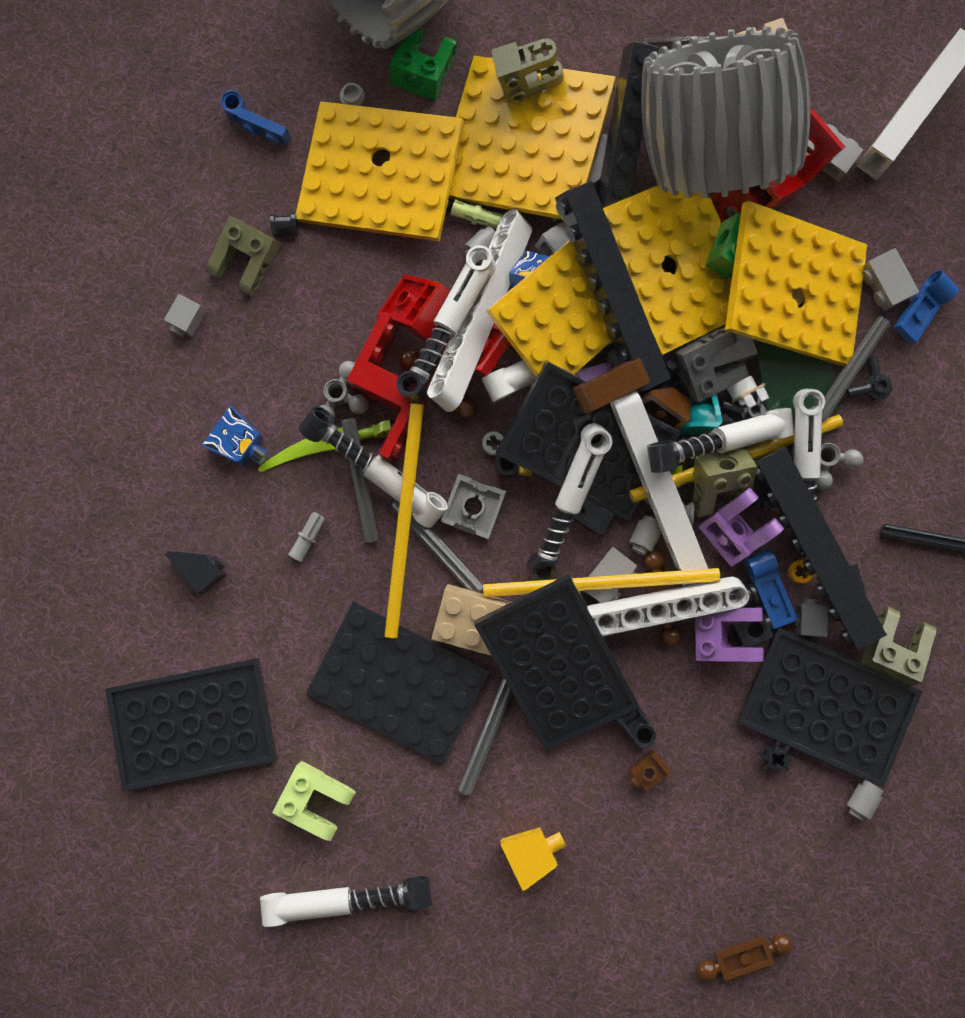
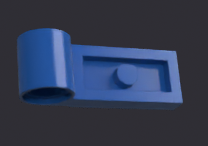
[220,90,291,146]
[893,270,959,344]
[744,549,798,629]

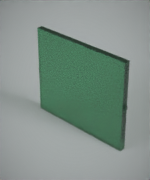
[753,339,841,417]

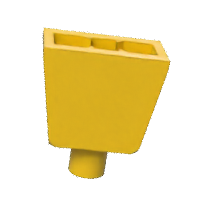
[500,827,567,891]

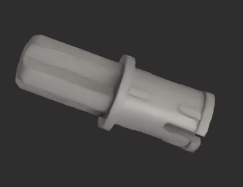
[288,512,325,562]

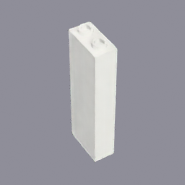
[857,28,965,180]

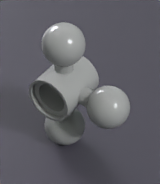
[320,361,369,418]
[790,443,863,491]

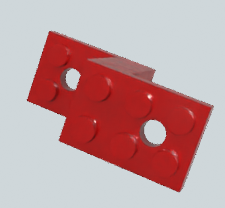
[710,108,846,223]
[377,274,510,376]
[347,311,428,465]

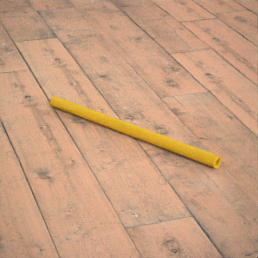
[385,404,424,638]
[629,414,843,503]
[483,568,720,597]

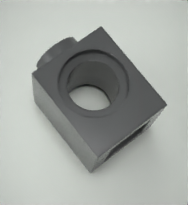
[795,599,829,637]

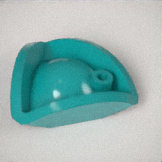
[678,394,722,435]

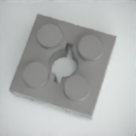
[441,474,506,540]

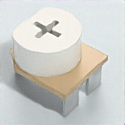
[727,376,769,408]

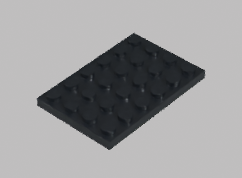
[496,360,681,521]
[474,573,640,752]
[306,601,490,764]
[736,627,923,788]
[105,658,278,792]

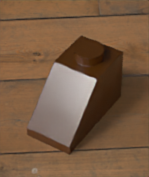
[641,387,691,430]

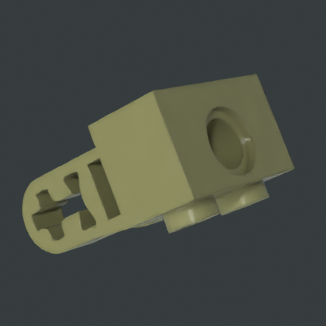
[491,38,564,103]
[206,216,282,296]
[692,447,757,518]
[861,606,936,686]

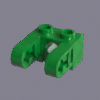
[390,27,458,101]
[705,213,741,278]

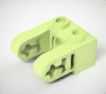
[272,761,356,841]

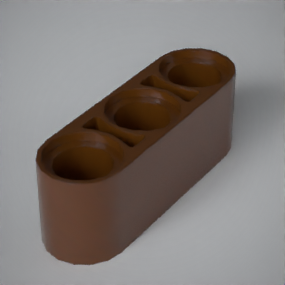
[573,357,650,413]

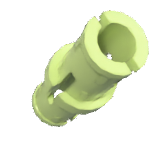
[451,199,503,229]

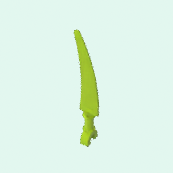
[258,420,393,472]

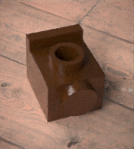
[628,749,672,791]

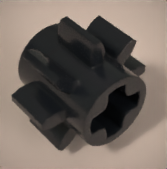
[759,740,794,775]

